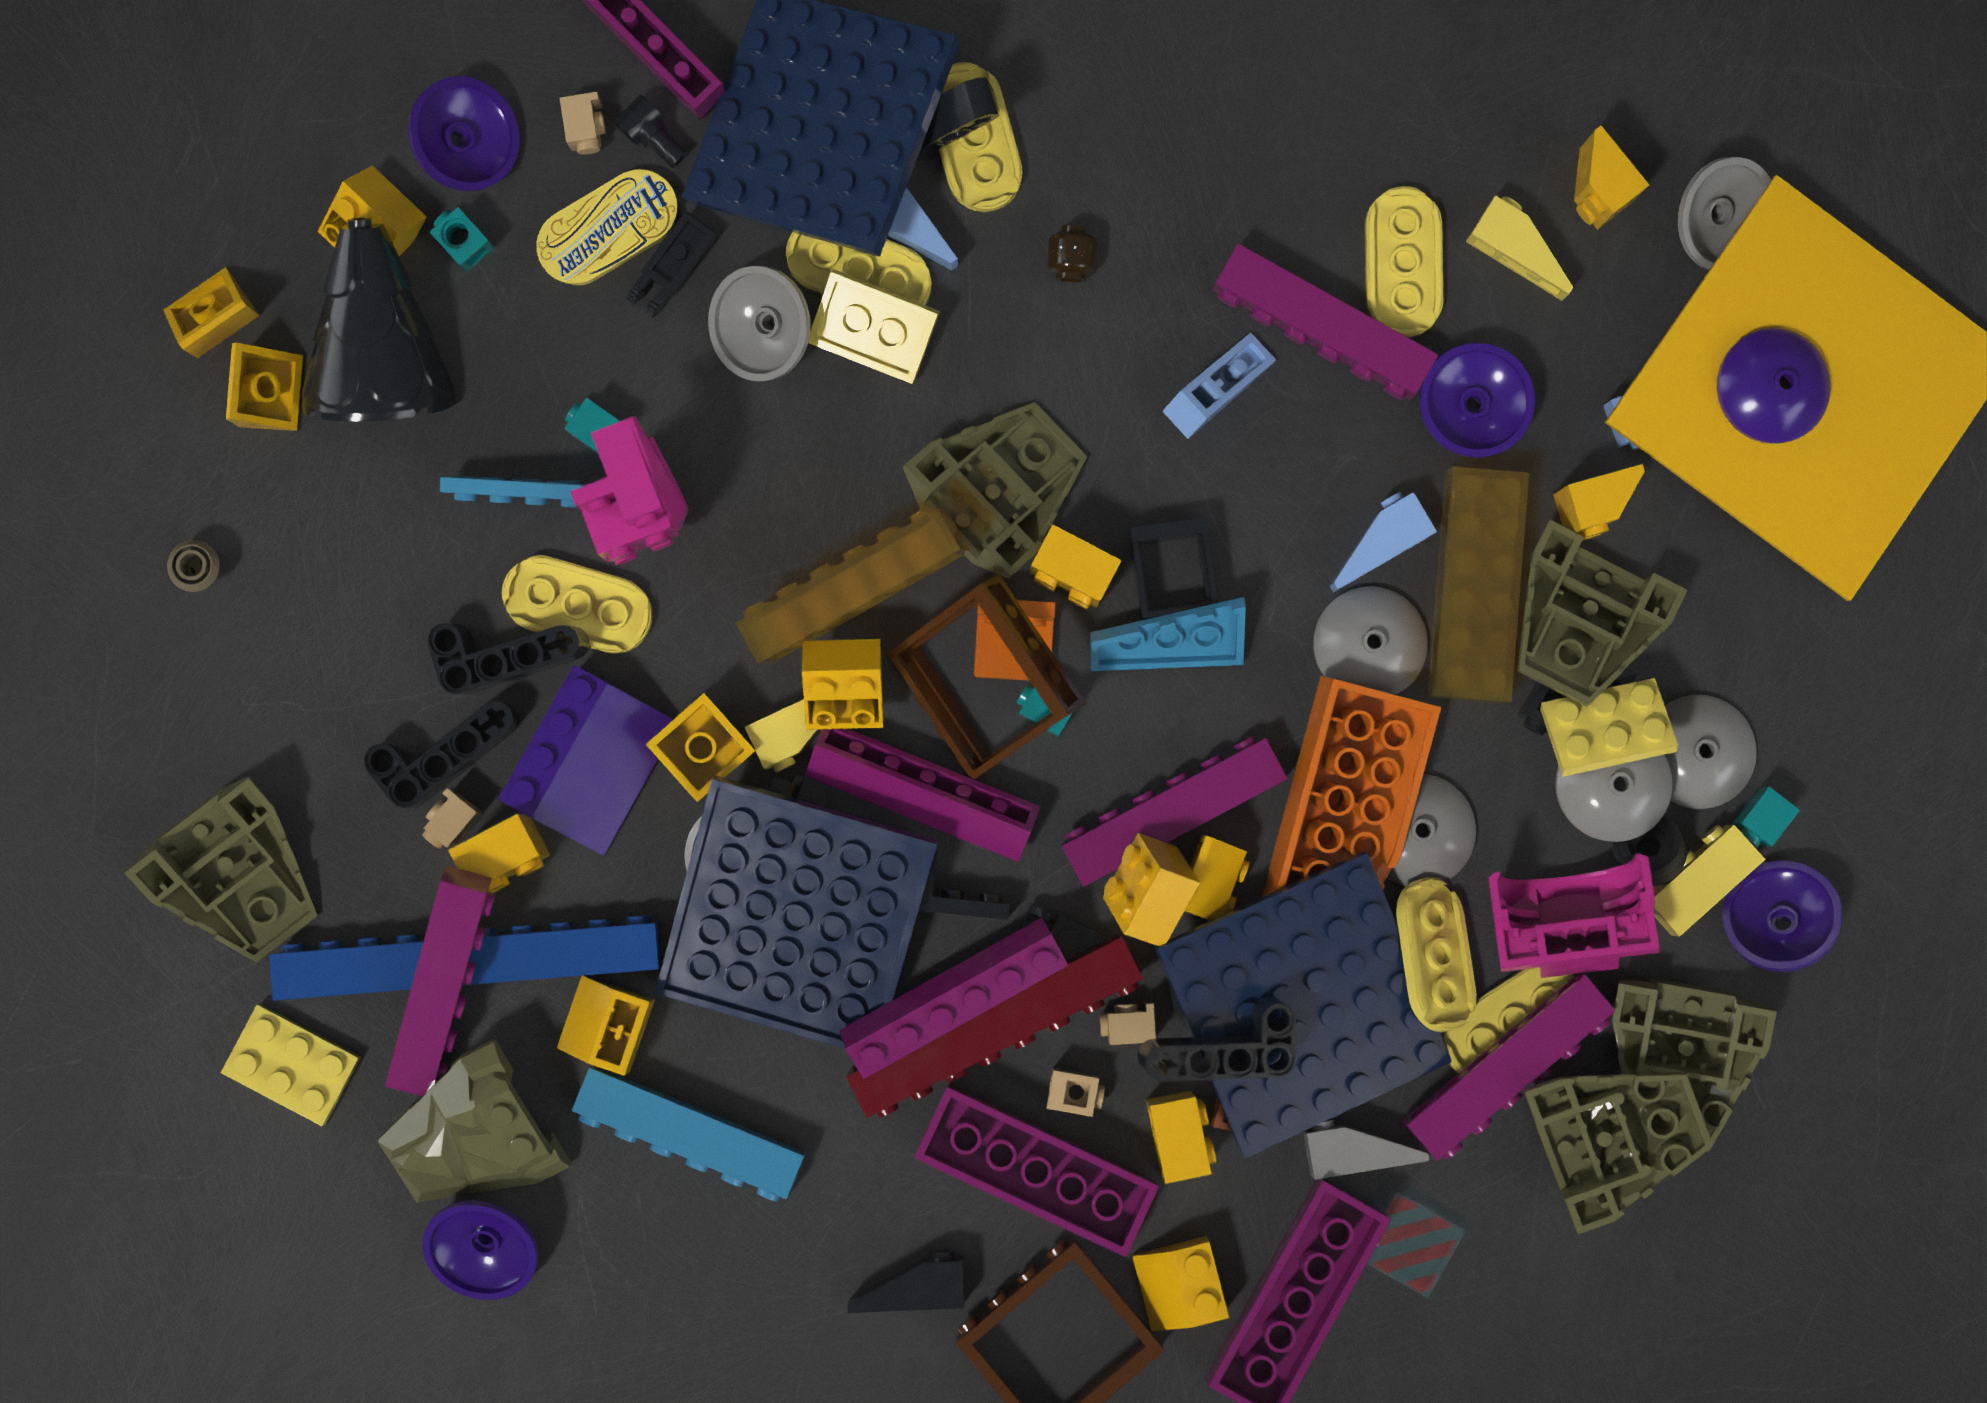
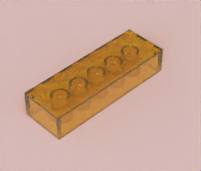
[1428,466,1529,705]
[736,506,971,664]

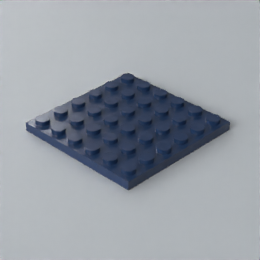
[681,0,961,257]
[655,775,939,1049]
[1154,851,1451,1158]

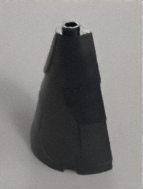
[301,217,456,421]

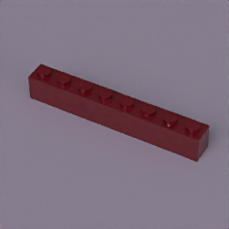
[846,932,1143,1118]

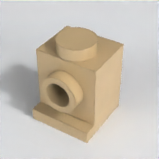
[560,92,606,154]
[422,788,483,849]
[1099,1002,1156,1045]
[1046,1068,1105,1117]

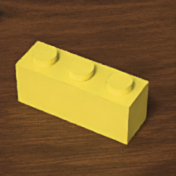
[1653,824,1766,937]

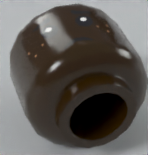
[1047,225,1097,283]

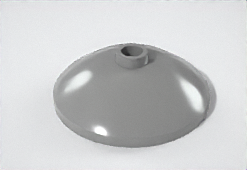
[1678,156,1771,270]
[708,266,811,381]
[1313,586,1428,695]
[1664,695,1757,809]
[1555,755,1672,842]
[1387,774,1476,887]

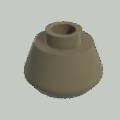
[167,540,220,592]

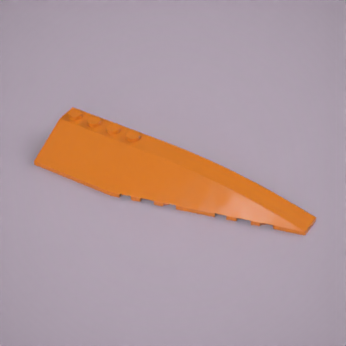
[1211,676,1441,1131]

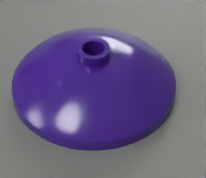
[408,76,520,191]
[1717,328,1831,444]
[1419,343,1535,458]
[1722,861,1842,972]
[422,1200,538,1300]

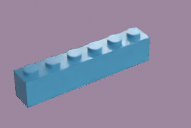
[572,1065,806,1202]

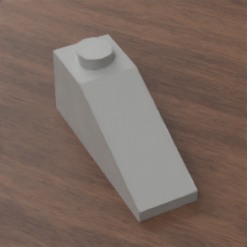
[1303,1119,1429,1180]

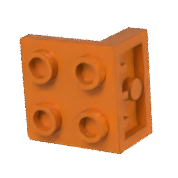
[974,600,1055,681]

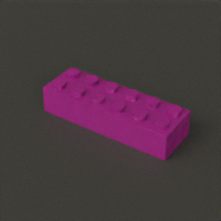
[914,1084,1159,1257]
[1205,1178,1391,1403]

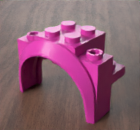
[570,417,689,565]
[1489,854,1660,978]

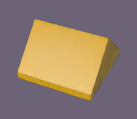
[163,267,260,359]
[226,343,303,431]

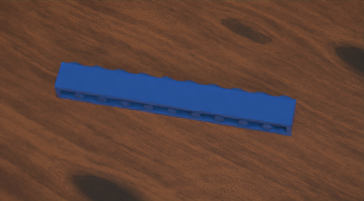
[269,915,662,1001]

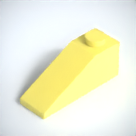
[1466,195,1573,301]
[745,699,821,773]

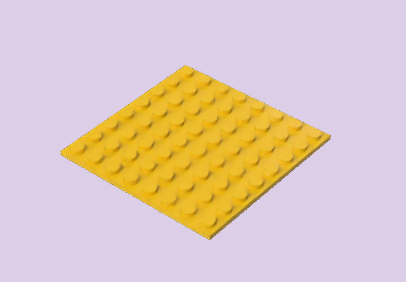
[1605,175,1987,601]

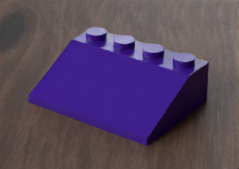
[498,665,674,856]

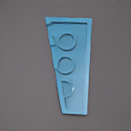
[440,475,591,507]
[1090,597,1246,671]

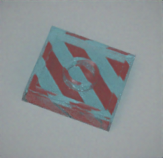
[1367,1192,1466,1298]

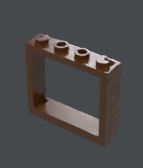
[887,574,1086,780]
[956,1238,1165,1403]

